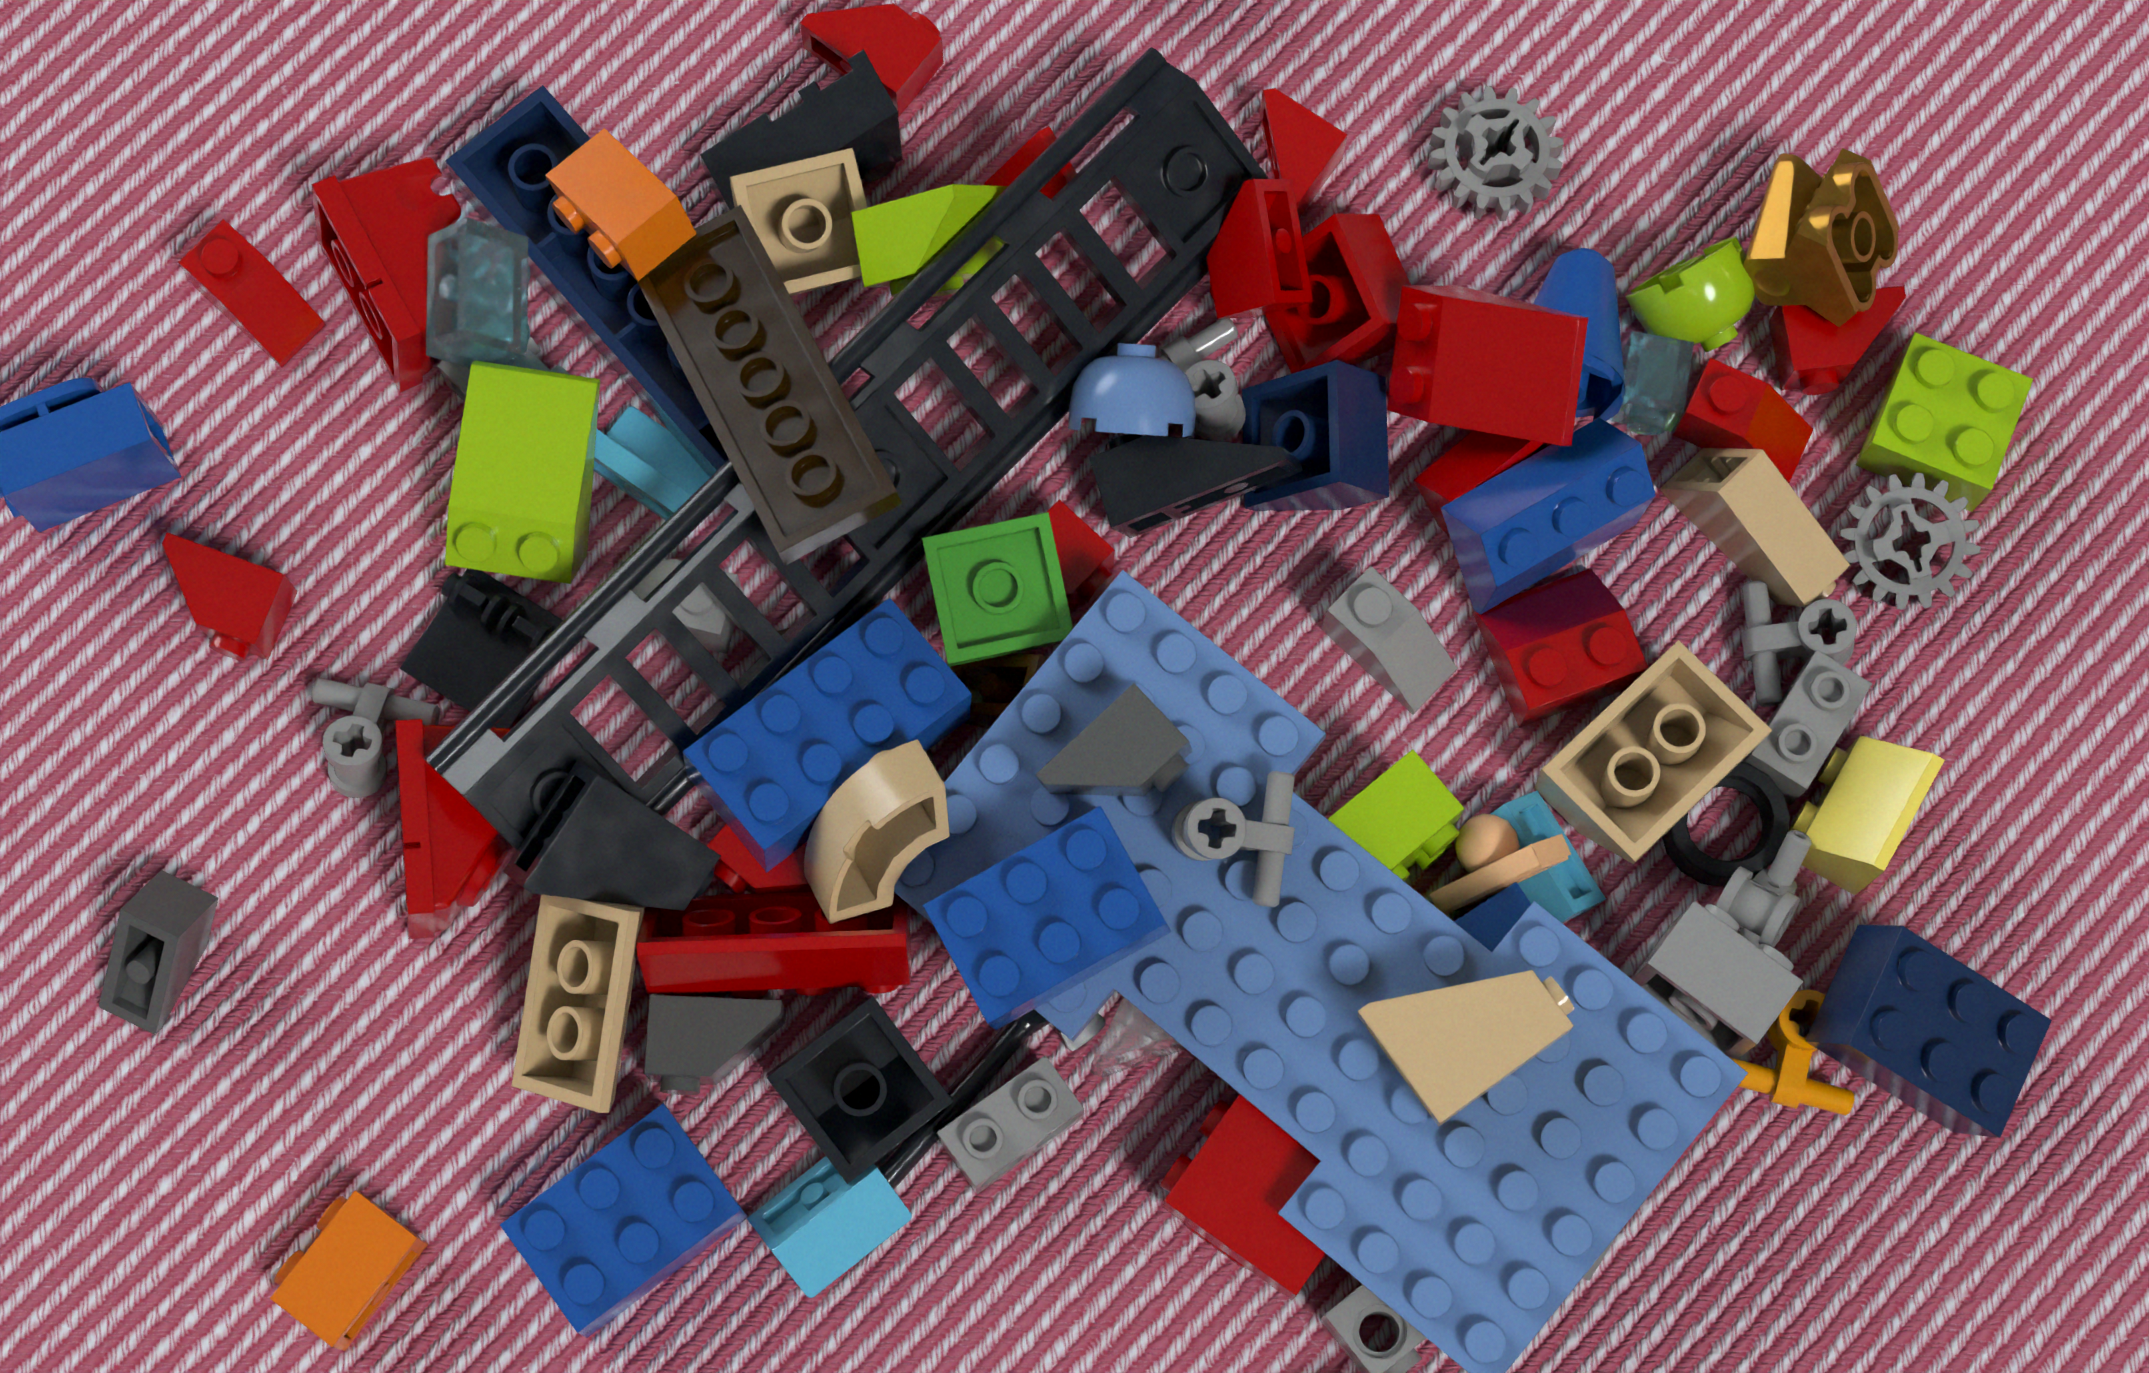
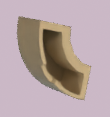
[804,739,950,924]

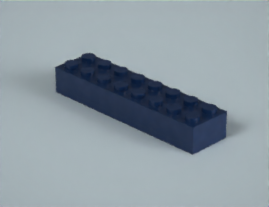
[445,85,729,477]

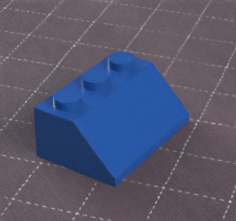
[1441,418,1656,614]

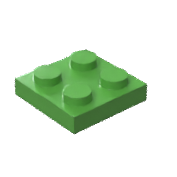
[922,512,1073,667]

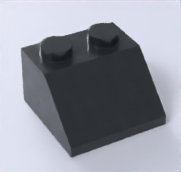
[766,994,953,1184]

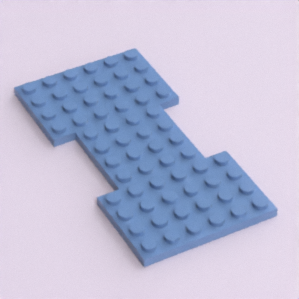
[894,570,1748,1373]

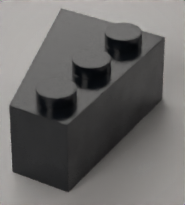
[700,49,903,213]

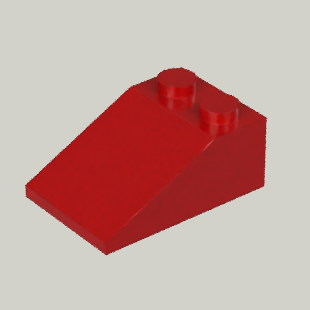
[1387,286,1588,446]

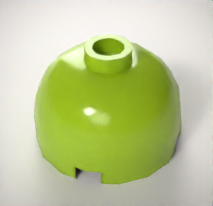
[1626,236,1755,352]

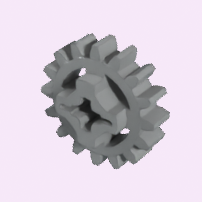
[1428,86,1564,221]
[1839,473,1981,610]

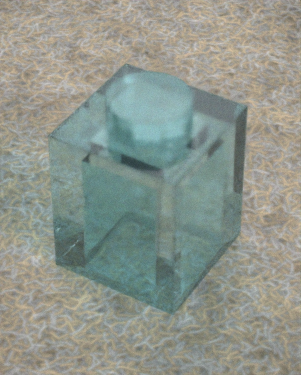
[1611,331,1694,435]

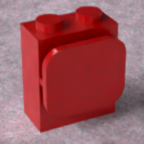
[1160,1094,1326,1300]

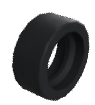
[1662,762,1790,888]

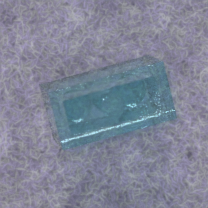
[426,217,530,368]

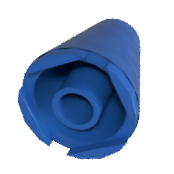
[1533,248,1625,421]

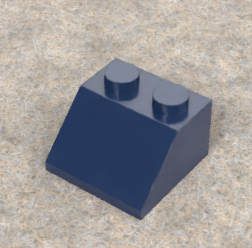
[1242,360,1389,511]

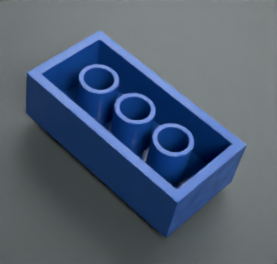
[683,598,972,873]

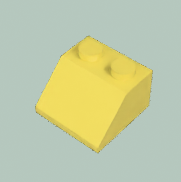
[1788,736,1945,895]

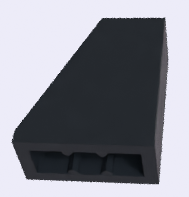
[503,761,721,911]

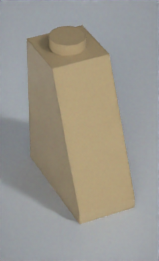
[1660,448,1850,607]
[1358,970,1575,1127]

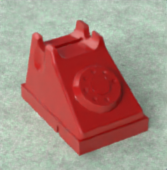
[311,157,462,393]
[395,719,511,939]

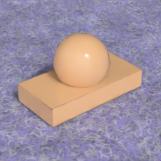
[1429,814,1571,915]

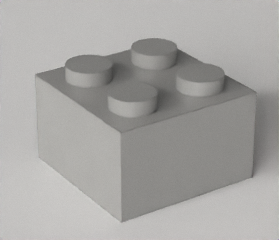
[1631,901,1803,1059]

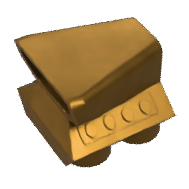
[1743,148,1900,327]

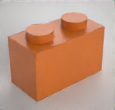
[545,128,697,281]
[270,1190,428,1351]

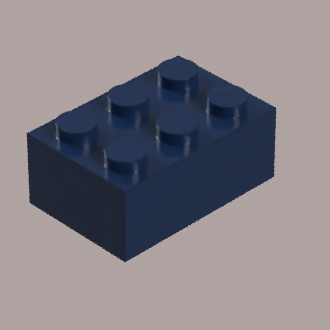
[1805,925,2052,1138]

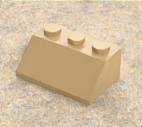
[1534,640,1772,864]
[512,895,645,1113]

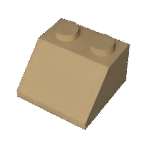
[730,148,868,296]

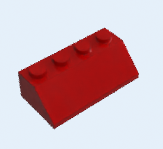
[637,892,912,998]

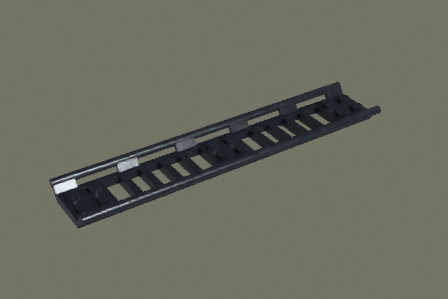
[423,47,1269,851]

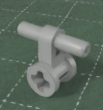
[1158,318,1246,441]
[1741,581,1857,707]
[311,678,440,798]
[1171,771,1295,907]
[1716,830,1812,948]

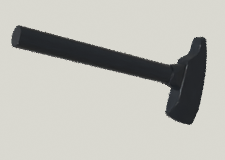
[878,1009,1106,1189]

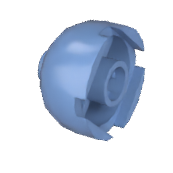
[1068,343,1196,437]

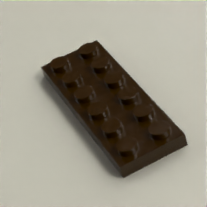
[636,204,903,566]

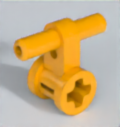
[1730,989,1855,1116]

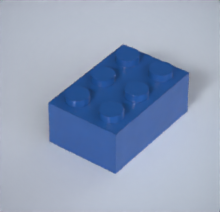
[923,805,1171,1030]
[500,1103,748,1338]

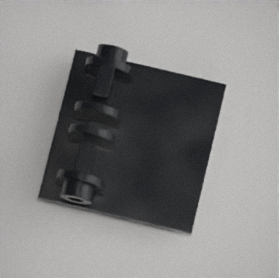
[399,568,564,728]

